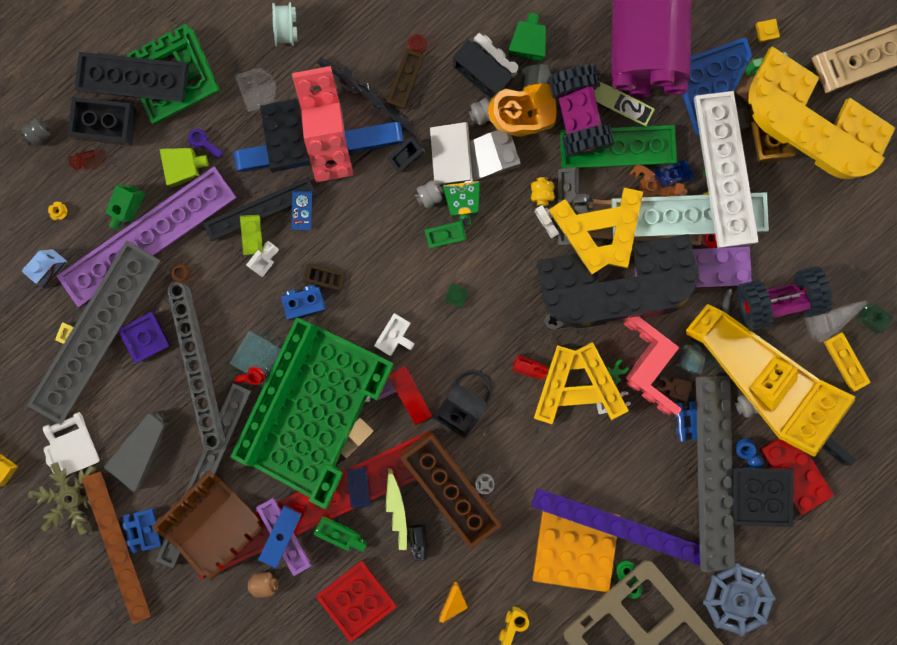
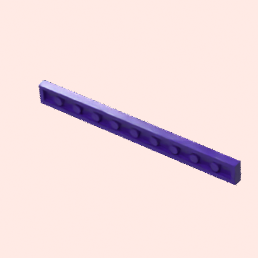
[531,488,700,566]

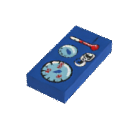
[291,191,312,230]

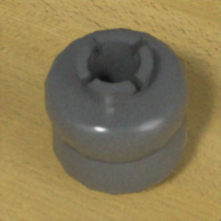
[21,118,51,146]

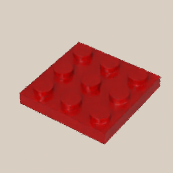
[315,560,397,643]

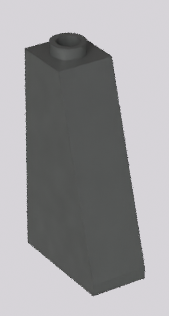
[104,412,168,492]

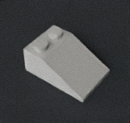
[464,130,521,183]

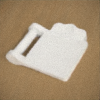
[43,412,100,475]

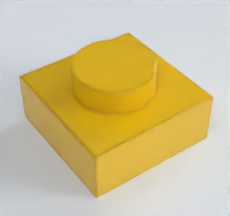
[755,19,780,43]

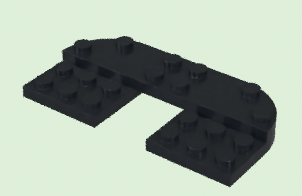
[536,234,698,328]

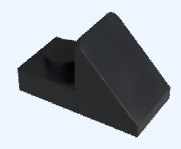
[388,135,425,173]

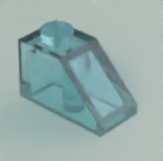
[675,343,707,374]

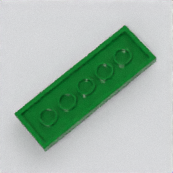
[560,125,677,169]

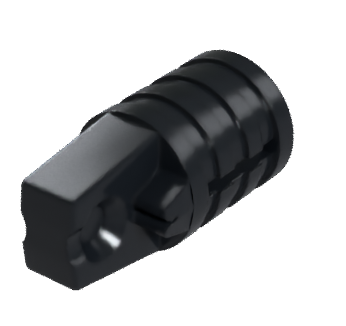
[408,525,427,561]

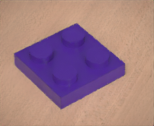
[118,312,171,364]

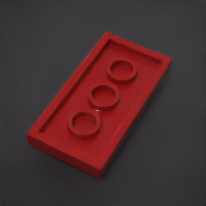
[760,438,834,515]

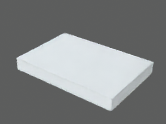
[430,122,473,185]

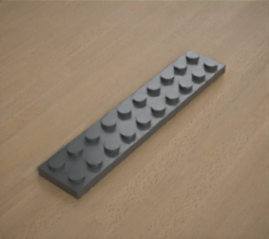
[27,240,161,425]
[696,376,735,572]

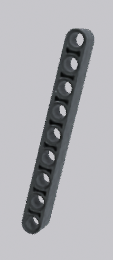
[168,282,225,450]

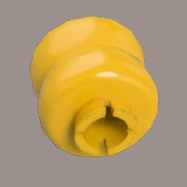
[531,177,555,206]

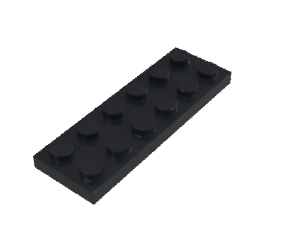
[74,52,189,103]

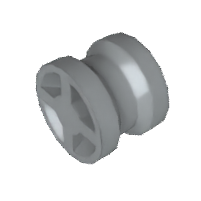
[475,474,495,495]

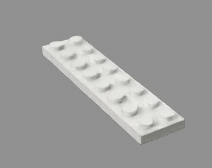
[694,91,758,248]

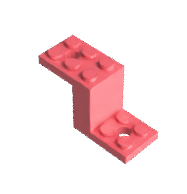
[292,66,353,182]
[622,316,682,415]

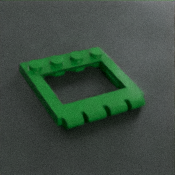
[126,24,221,125]

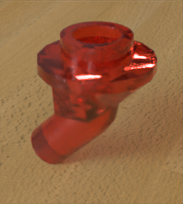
[68,150,96,170]

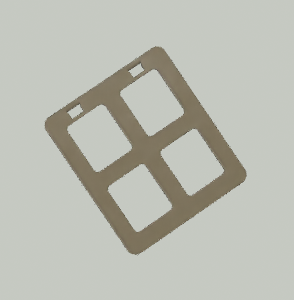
[563,560,723,645]

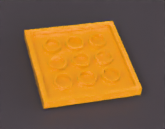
[532,511,619,592]

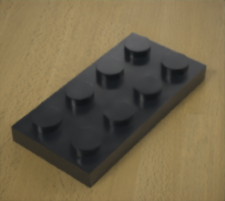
[260,98,310,173]

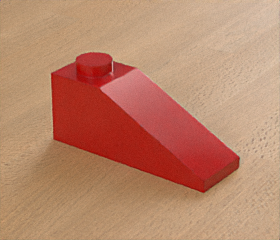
[389,366,432,425]

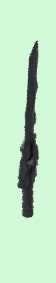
[317,57,416,137]

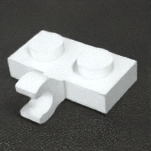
[374,313,415,356]

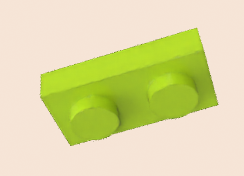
[240,215,263,255]

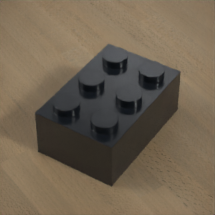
[453,39,513,99]
[68,97,136,146]

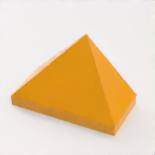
[439,581,468,623]

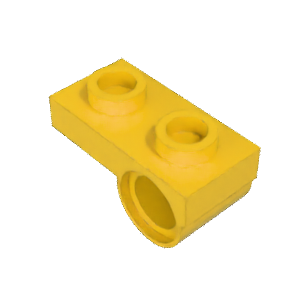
[499,606,529,645]

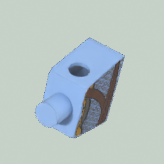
[22,249,67,289]

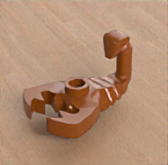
[625,164,687,198]

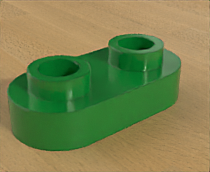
[616,560,643,599]

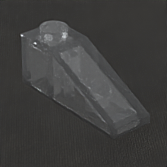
[805,301,867,342]

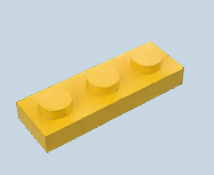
[823,332,871,392]

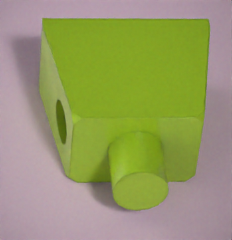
[160,148,208,188]

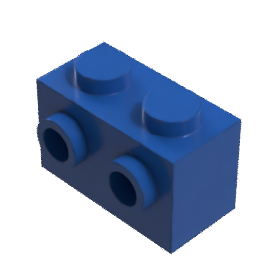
[281,285,326,320]

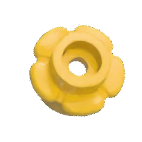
[48,202,68,220]

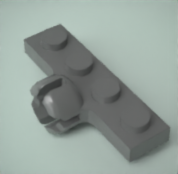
[558,167,594,246]

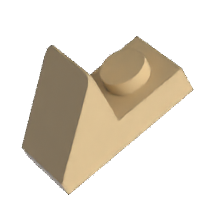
[341,418,373,459]

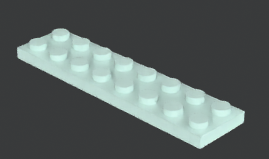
[611,193,769,237]

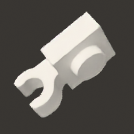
[246,241,279,277]

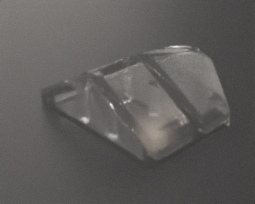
[235,67,276,112]

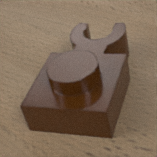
[656,377,692,401]

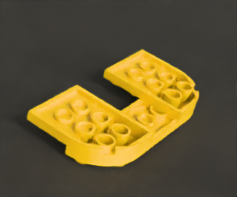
[748,47,895,179]

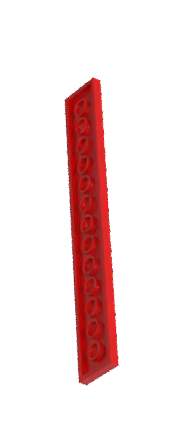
[197,431,428,580]

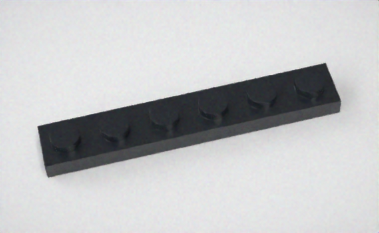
[203,177,317,242]

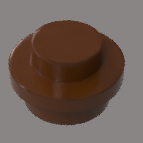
[171,264,191,283]

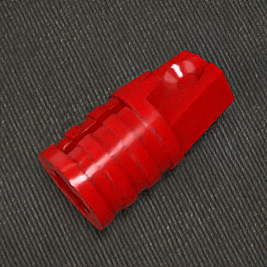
[512,355,548,380]

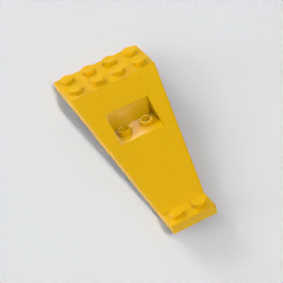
[686,304,855,457]

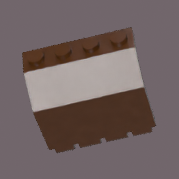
[152,471,263,581]

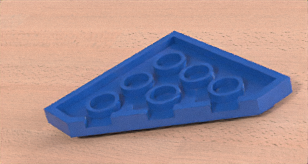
[682,37,752,136]

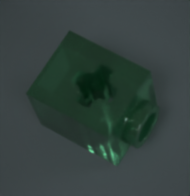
[857,304,894,333]

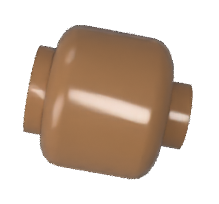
[248,572,278,598]

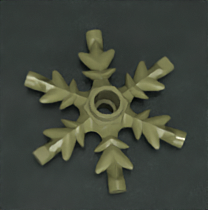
[28,462,97,535]

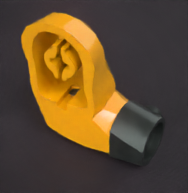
[488,64,557,137]

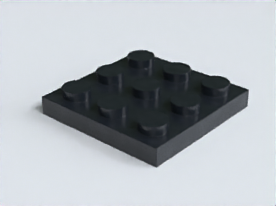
[733,467,794,527]

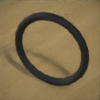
[452,370,492,403]

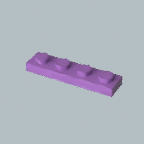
[256,497,311,576]

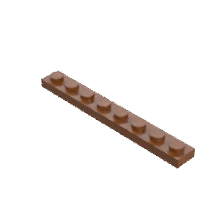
[81,471,151,624]

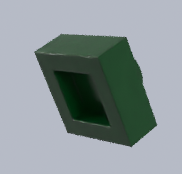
[444,283,469,308]

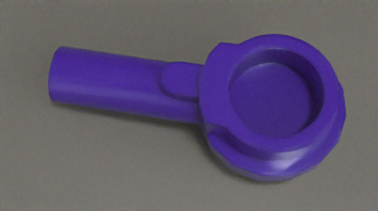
[188,129,223,158]

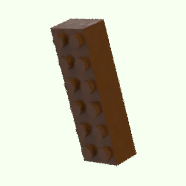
[400,430,502,549]

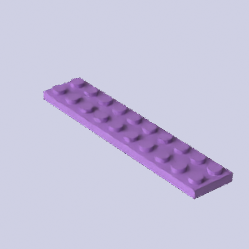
[57,167,237,308]

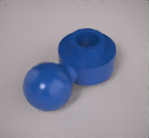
[736,439,764,467]

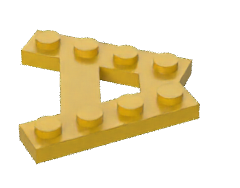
[549,188,643,275]
[534,342,629,424]

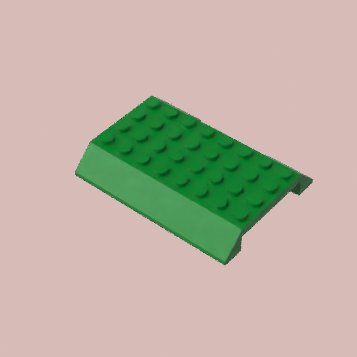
[231,317,395,509]

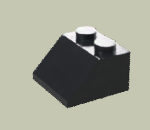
[433,383,488,439]

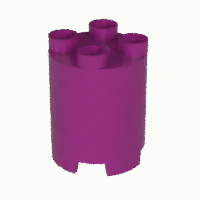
[611,0,692,98]

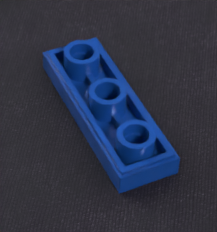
[258,505,302,568]

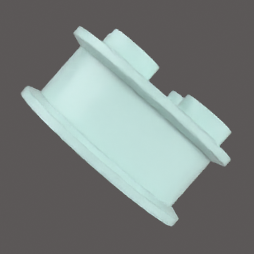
[272,2,297,47]

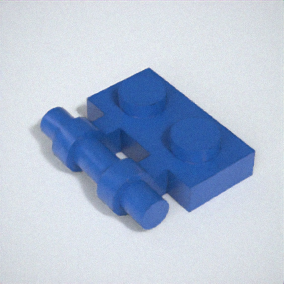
[675,401,697,441]
[122,508,163,553]

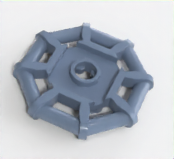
[703,563,776,637]

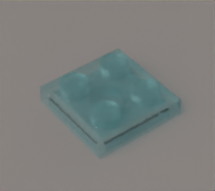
[229,330,281,383]

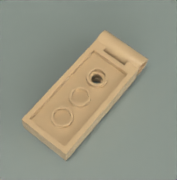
[811,24,897,94]

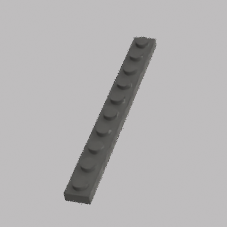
[156,383,252,568]

